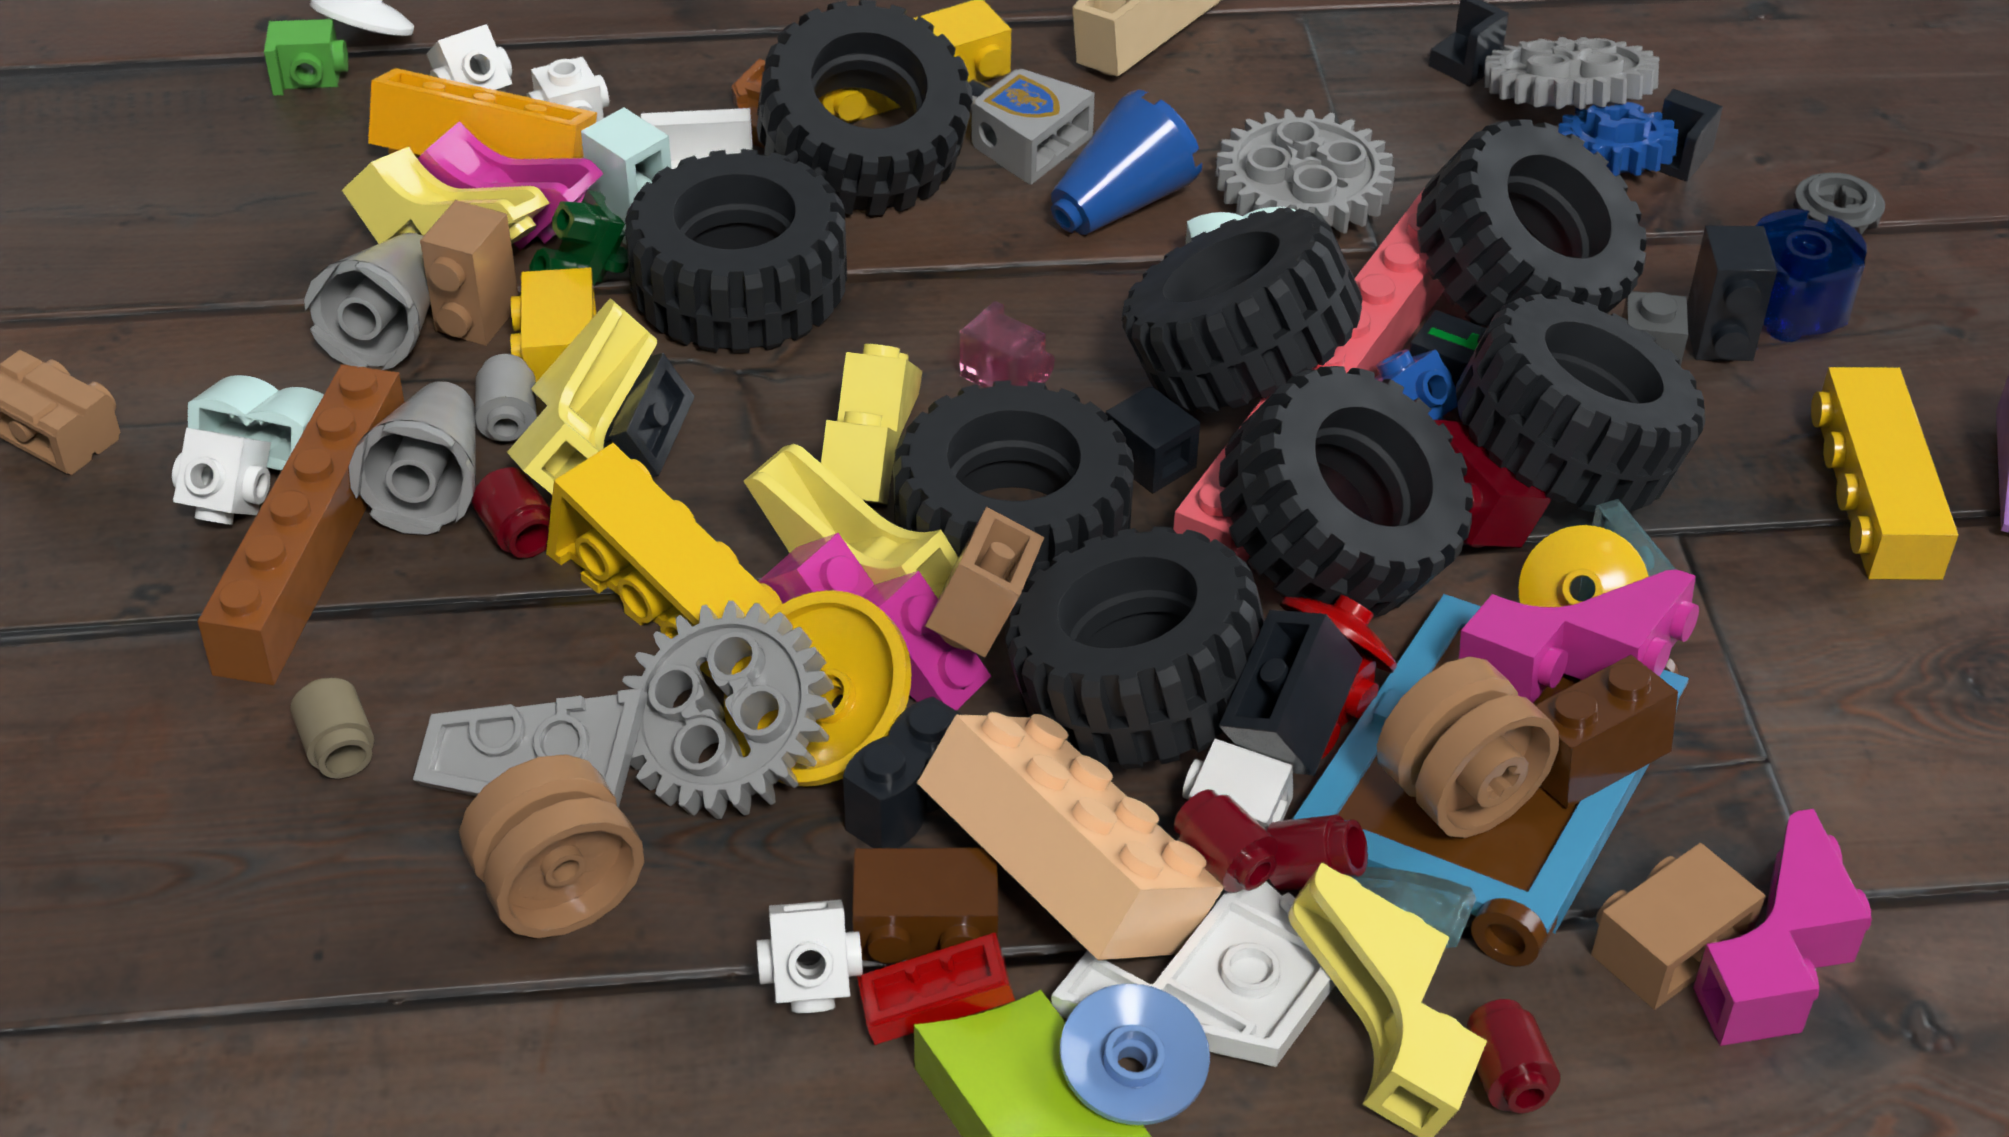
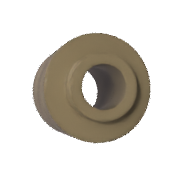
[290,678,374,778]

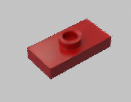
[857,932,1015,1045]

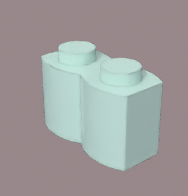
[188,375,324,470]

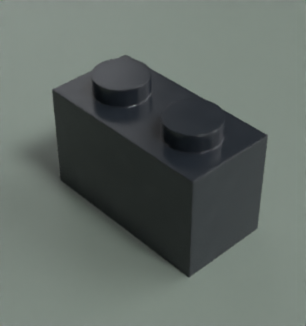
[1687,225,1777,361]
[1219,610,1363,776]

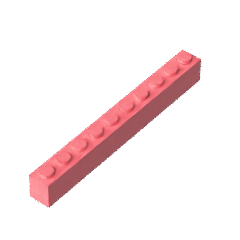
[1173,177,1445,562]

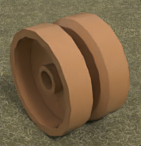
[1377,656,1559,838]
[459,754,644,938]

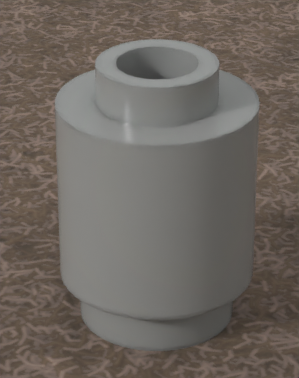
[475,354,537,442]

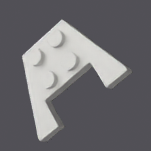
[1052,837,1335,1067]

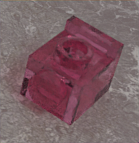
[960,301,1055,388]

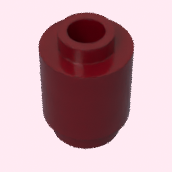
[472,467,551,558]
[1174,789,1278,893]
[1267,814,1368,892]
[1467,999,1561,1113]

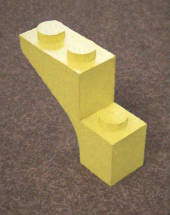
[342,147,550,244]
[507,298,657,494]
[821,344,922,505]
[744,444,959,598]
[1288,863,1487,1137]

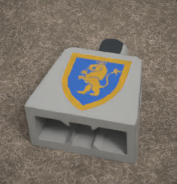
[969,69,1094,185]

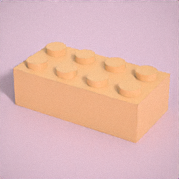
[917,712,1225,960]

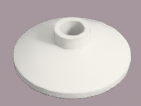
[310,0,414,36]

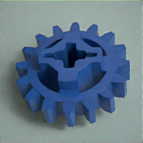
[1558,102,1678,176]

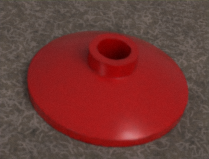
[1280,594,1397,673]

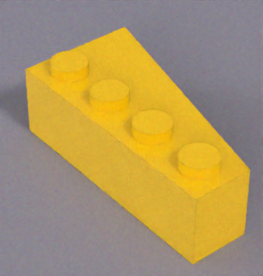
[546,443,782,680]

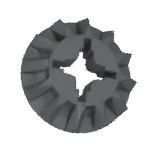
[1793,173,1885,237]

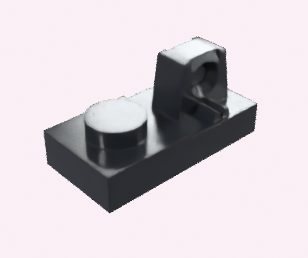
[604,353,695,478]

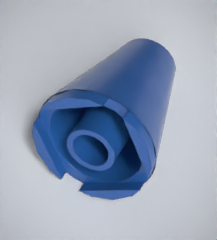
[1051,89,1202,235]

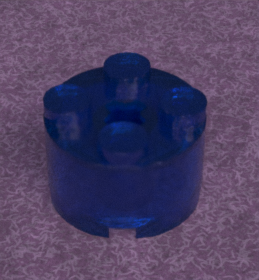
[1756,209,1867,342]

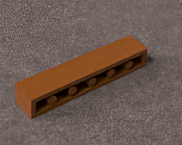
[198,364,404,685]

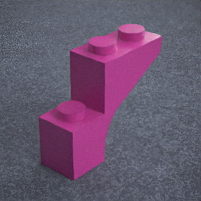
[418,121,604,250]
[758,533,991,711]
[1459,570,1699,703]
[1693,809,1871,1046]

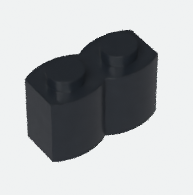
[843,697,962,848]

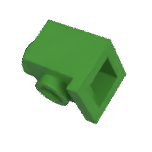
[264,19,348,96]

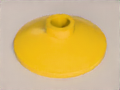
[1518,525,1649,607]

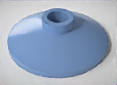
[1059,984,1210,1125]

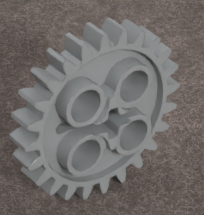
[1485,37,1659,109]
[1216,109,1395,234]
[622,601,835,819]

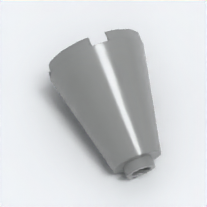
[304,233,430,370]
[348,381,476,535]

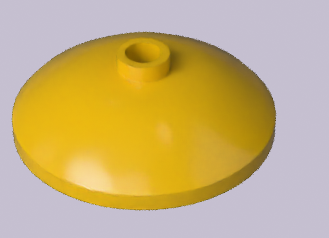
[724,590,911,786]

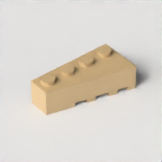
[1073,0,1221,76]

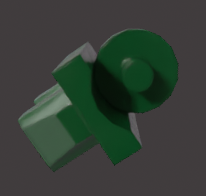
[529,190,628,286]

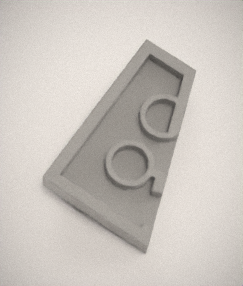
[413,688,648,808]

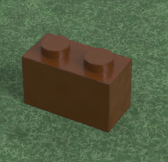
[1535,655,1678,808]
[853,848,998,963]

